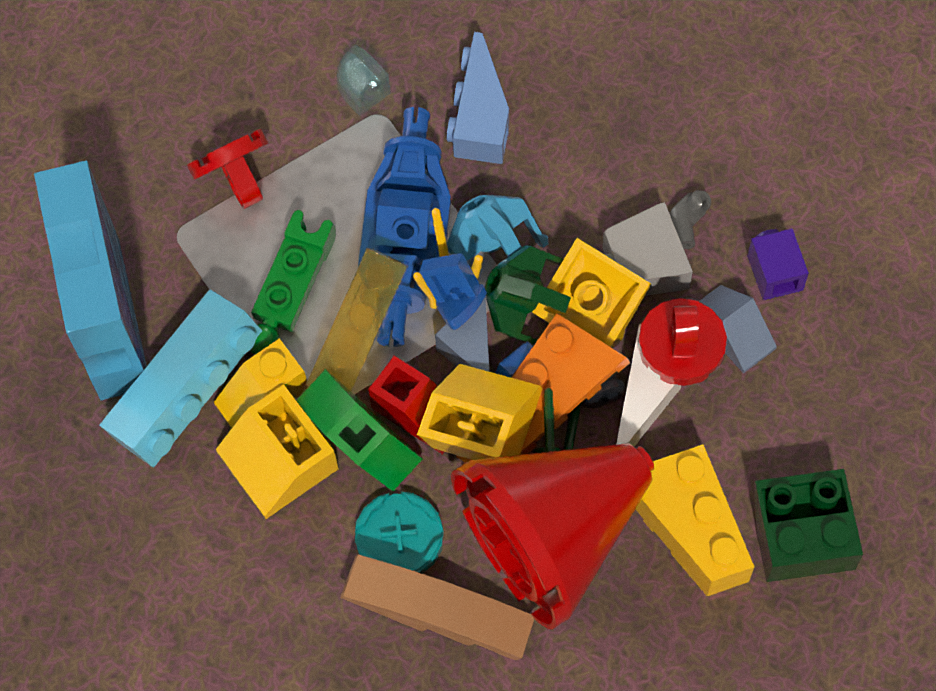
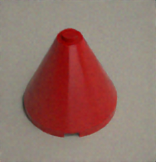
[451,443,655,630]

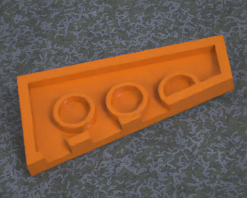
[456,313,630,463]

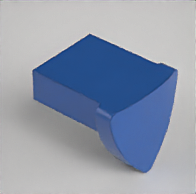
[419,253,487,330]

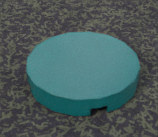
[355,492,444,574]

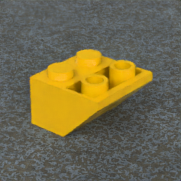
[417,364,543,460]
[216,384,338,519]

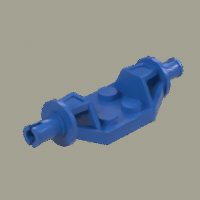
[358,107,451,347]

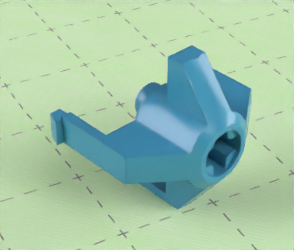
[447,195,549,261]

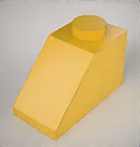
[214,338,309,428]

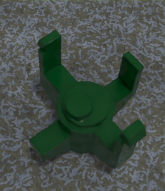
[485,245,571,346]

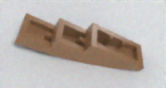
[340,554,534,660]

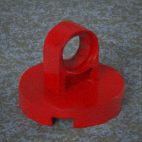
[187,128,269,209]
[638,298,727,386]

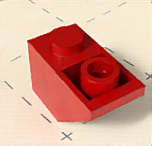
[368,355,444,455]

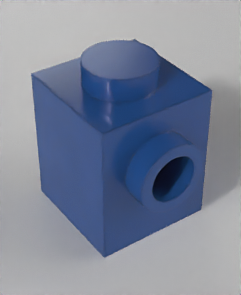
[375,188,440,249]

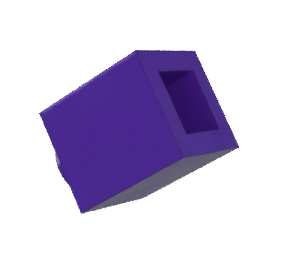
[747,228,809,300]

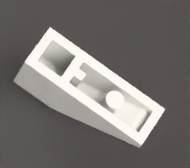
[617,324,681,446]

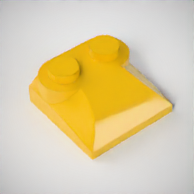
[532,238,651,348]

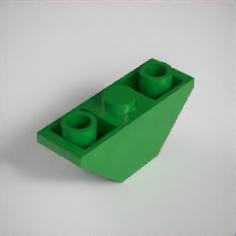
[296,369,423,491]

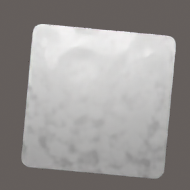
[177,115,497,420]

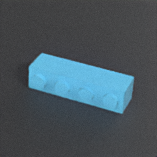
[99,289,262,468]

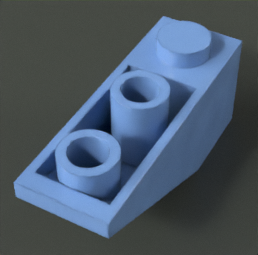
[447,32,509,164]

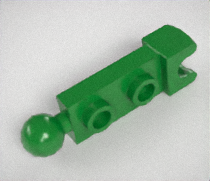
[250,210,336,355]

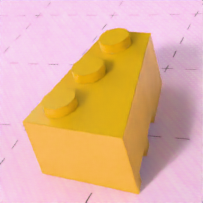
[636,445,754,596]

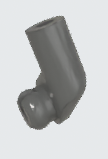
[670,190,711,249]

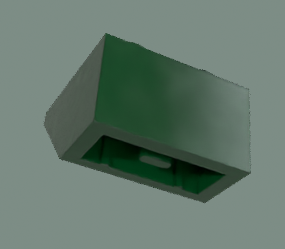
[754,469,863,582]

